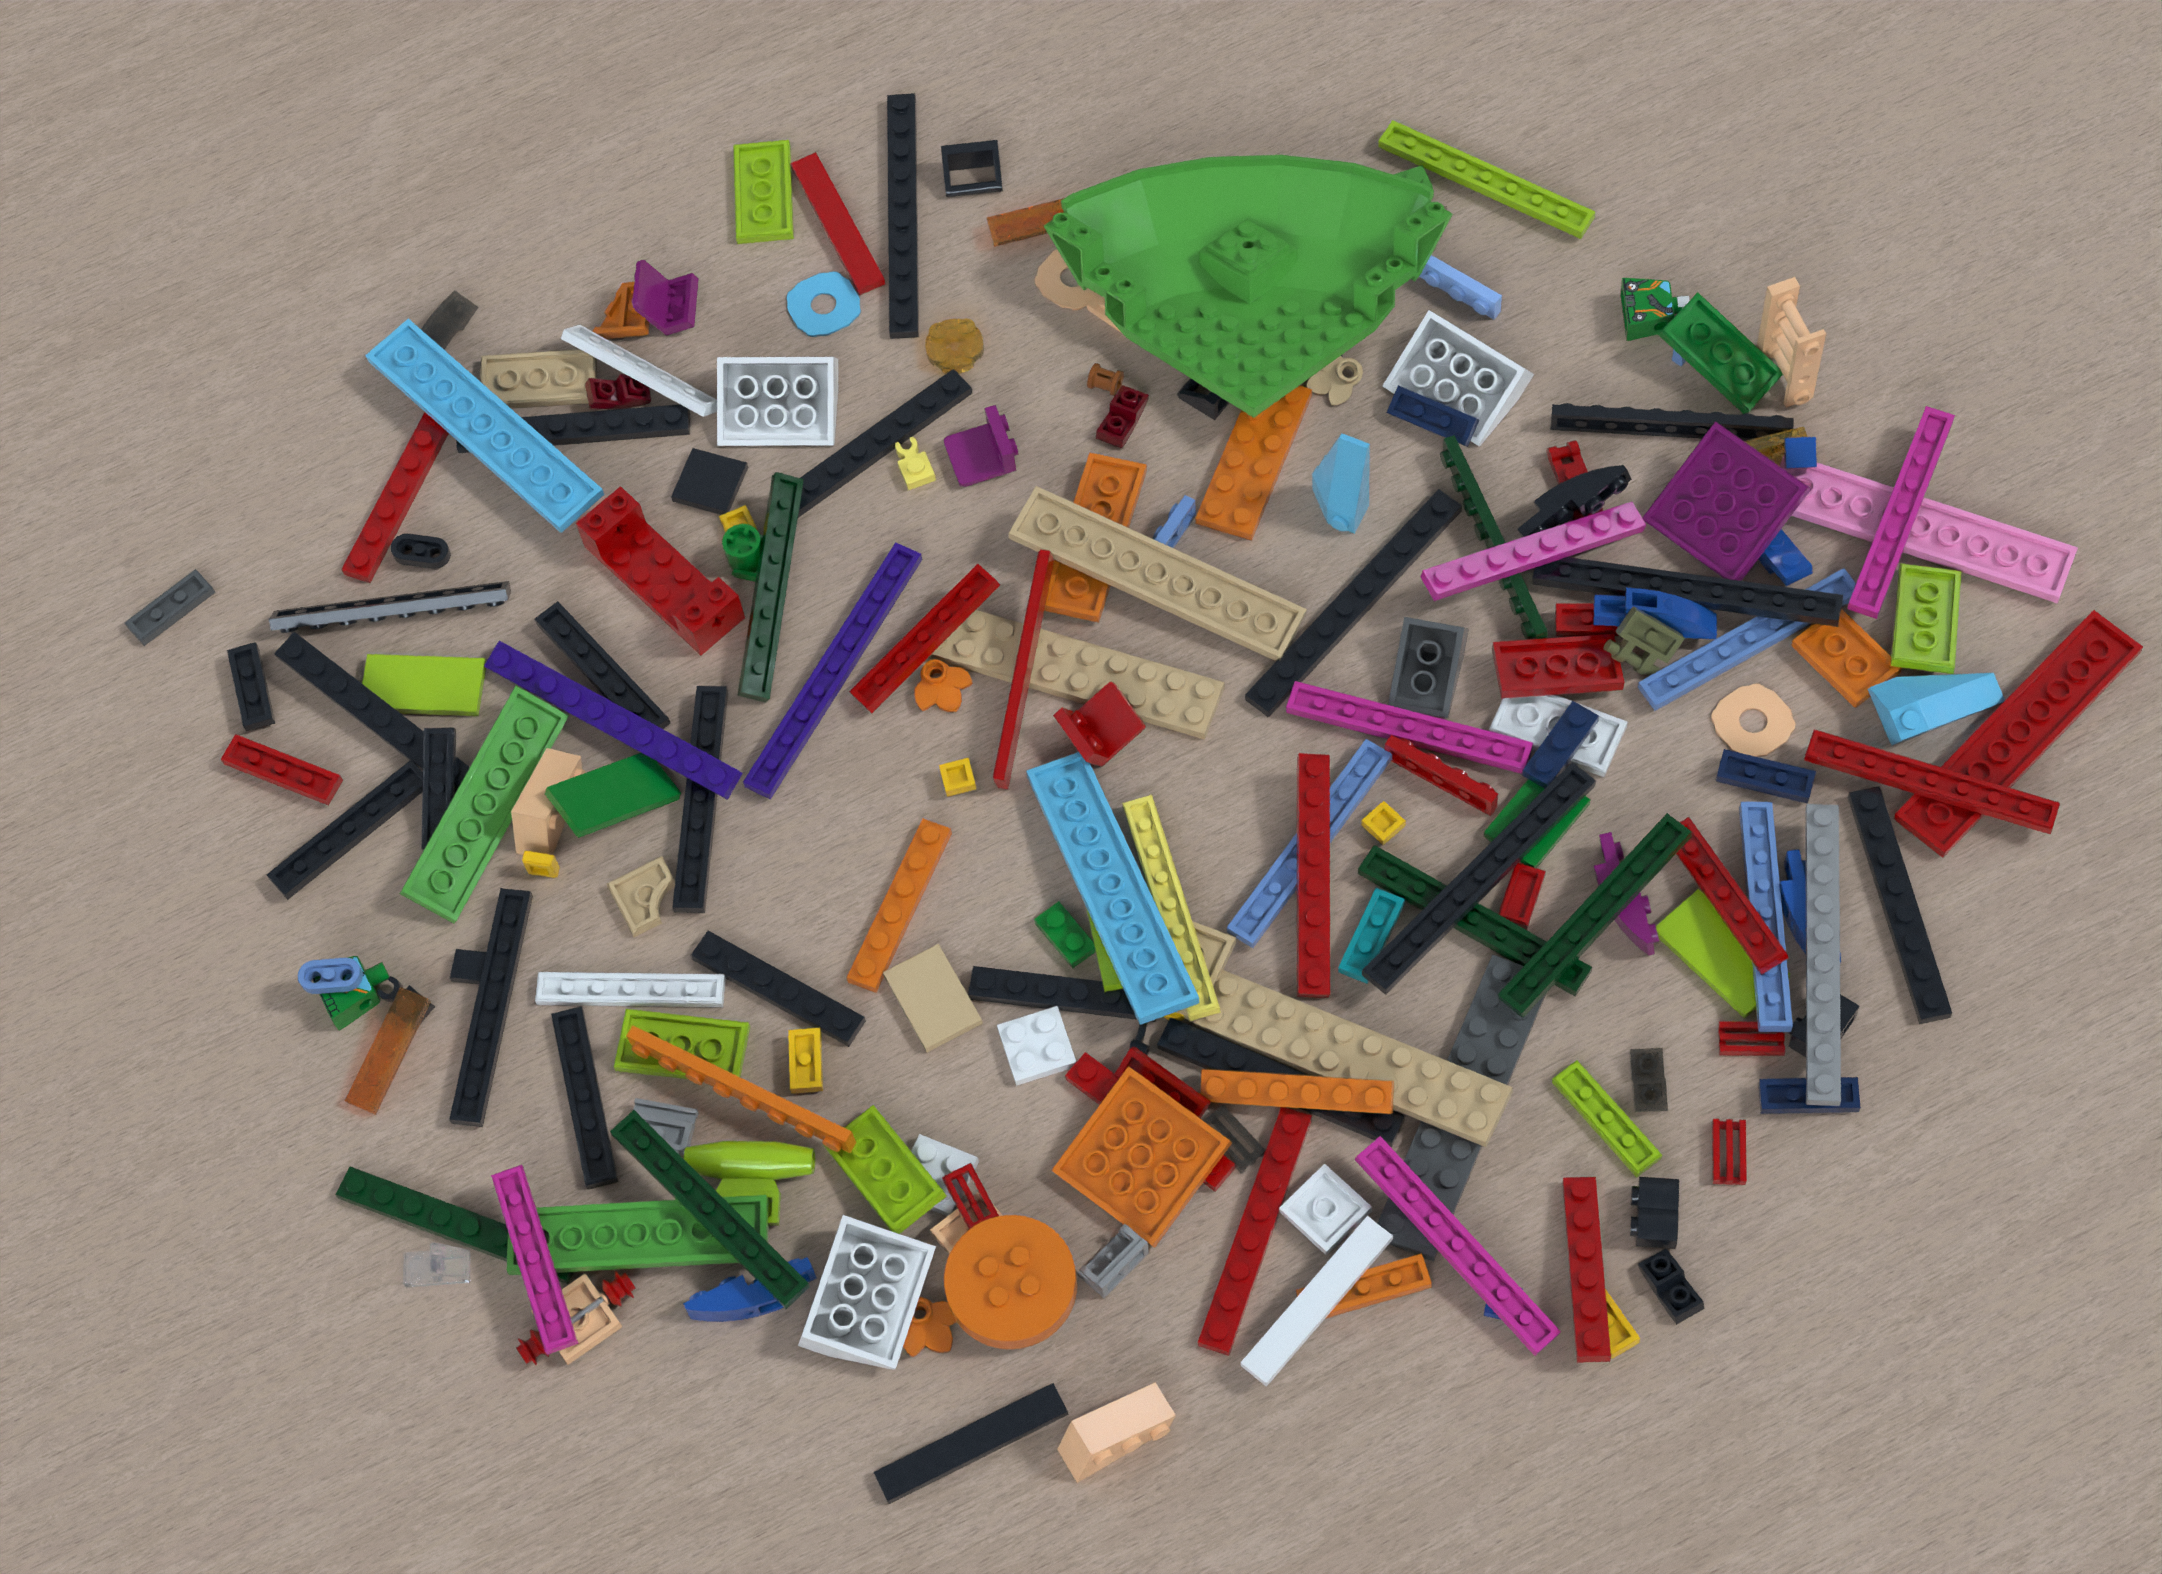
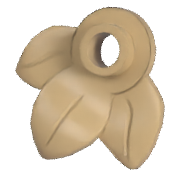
[1306,356,1363,406]

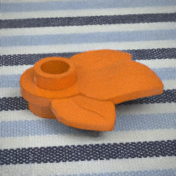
[914,659,973,712]
[903,1297,956,1357]

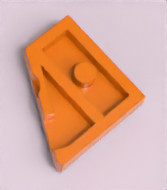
[592,282,650,339]

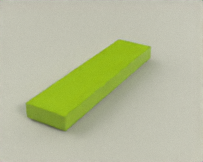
[1552,1060,1662,1178]

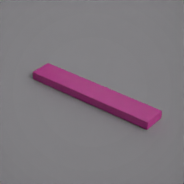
[491,1165,579,1355]

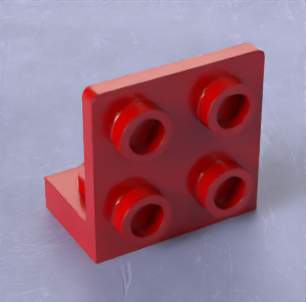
[1053,682,1146,767]

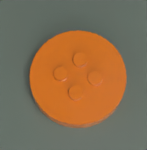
[944,1215,1077,1349]

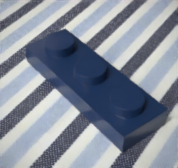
[1386,385,1479,447]
[1522,701,1599,789]
[1716,749,1816,804]
[1758,1077,1861,1114]

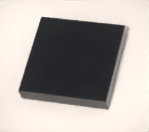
[671,448,748,515]

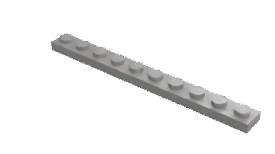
[1805,804,1841,1106]

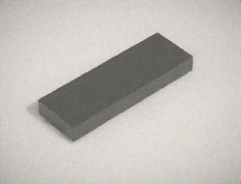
[124,569,215,646]

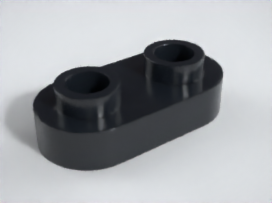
[391,534,451,569]

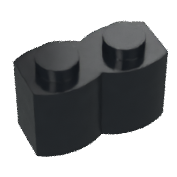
[1630,1176,1679,1249]

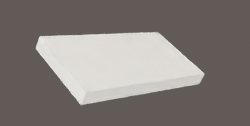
[1489,695,1628,777]

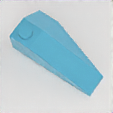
[1312,433,1370,534]
[1868,673,2005,746]

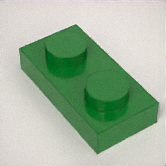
[1034,901,1096,969]

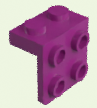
[632,260,699,336]
[944,405,1019,487]

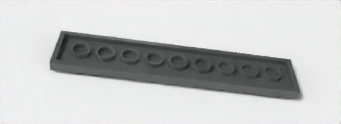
[1377,954,1547,1262]

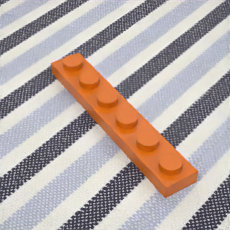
[846,818,952,993]
[1200,1069,1394,1114]

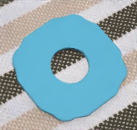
[787,272,861,337]

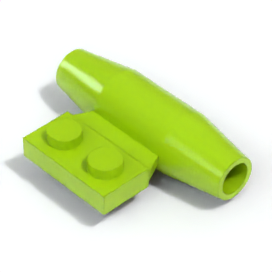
[684,1141,815,1226]

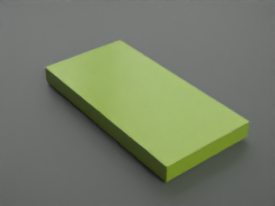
[733,140,794,244]
[1891,563,1961,674]
[362,654,486,716]
[1656,889,1790,1019]
[614,1009,750,1079]
[823,1105,947,1234]

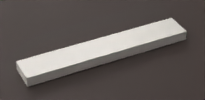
[561,325,717,417]
[535,972,726,1008]
[1241,1216,1393,1387]

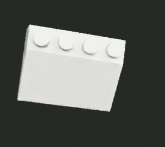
[1383,310,1534,447]
[717,357,838,446]
[798,1215,936,1370]

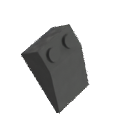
[1388,617,1469,718]

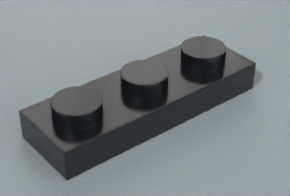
[227,642,275,732]

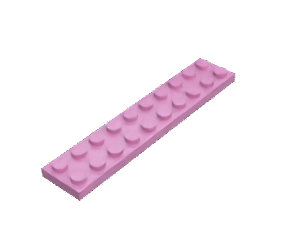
[1780,455,2078,604]

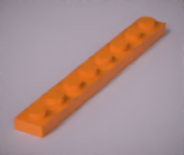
[626,1025,856,1153]

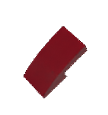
[585,374,652,409]
[1096,385,1149,448]

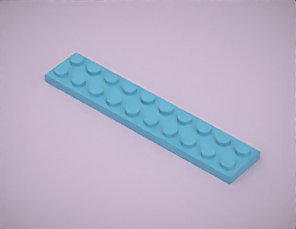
[365,318,604,533]
[1026,752,1199,1025]

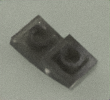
[421,290,479,350]
[1629,1048,1668,1113]

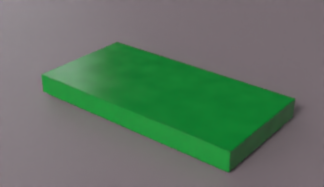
[1658,292,1783,414]
[545,753,681,838]

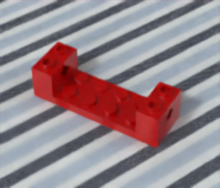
[576,486,745,656]

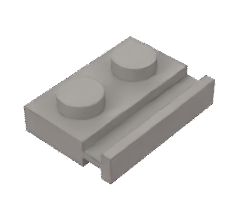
[633,1098,699,1156]

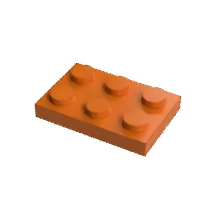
[1791,608,1902,708]

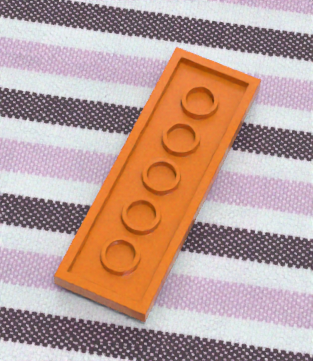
[1195,385,1312,541]
[1044,452,1147,623]

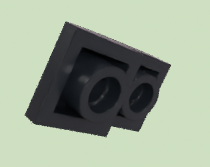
[1638,1248,1705,1325]

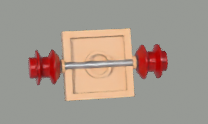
[516,1271,636,1365]

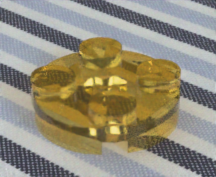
[925,318,984,374]

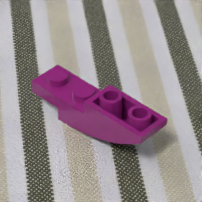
[1594,832,1659,956]

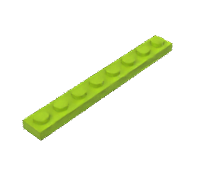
[1378,120,1595,239]

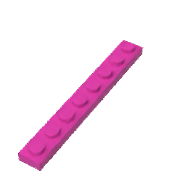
[1847,406,1955,619]
[1420,501,1646,601]
[1286,681,1533,774]
[1355,1136,1561,1356]

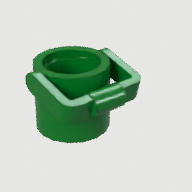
[722,524,763,582]

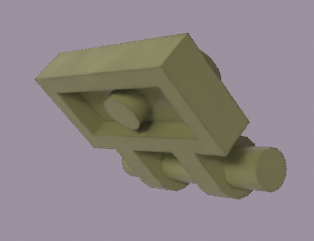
[1604,606,1685,676]

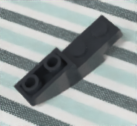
[1517,465,1632,537]

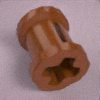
[1087,363,1124,396]

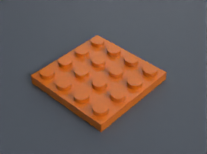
[1051,1066,1232,1248]

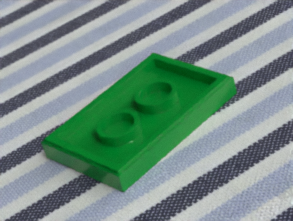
[1484,779,1591,868]

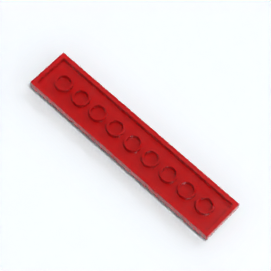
[1894,610,2143,858]

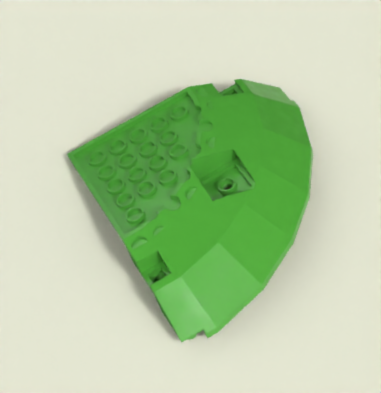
[1044,155,1453,418]

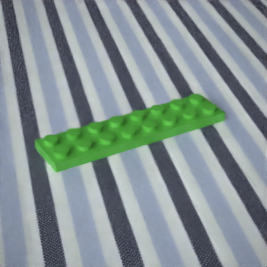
[399,686,569,924]
[507,1195,768,1275]

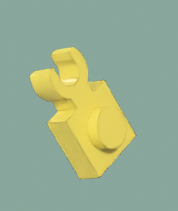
[895,437,936,491]

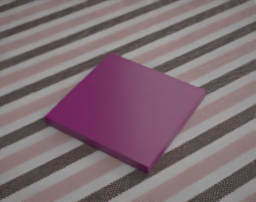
[1642,421,1811,581]

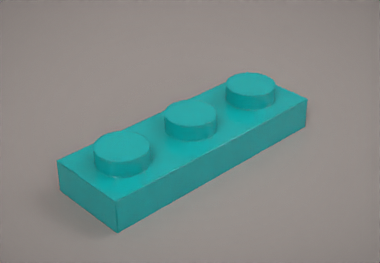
[1338,888,1405,984]

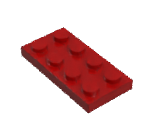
[1492,634,1625,699]

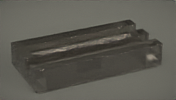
[1204,1105,1266,1174]

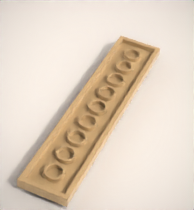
[1008,486,1307,661]
[928,610,1225,740]
[1193,970,1513,1147]

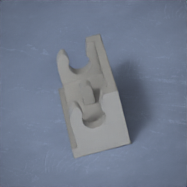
[1078,1224,1149,1298]

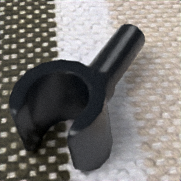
[1130,1022,1150,1056]

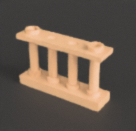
[1757,277,1826,408]

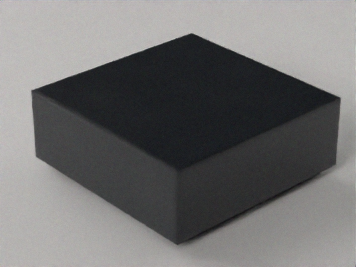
[450,949,486,984]

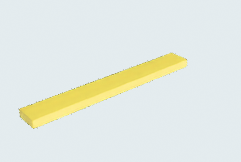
[1122,795,1221,1021]

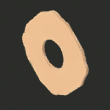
[1035,249,1097,310]
[1711,684,1796,757]

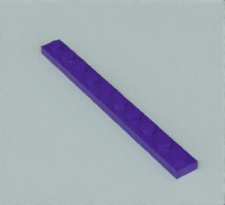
[743,542,923,800]
[484,641,743,800]

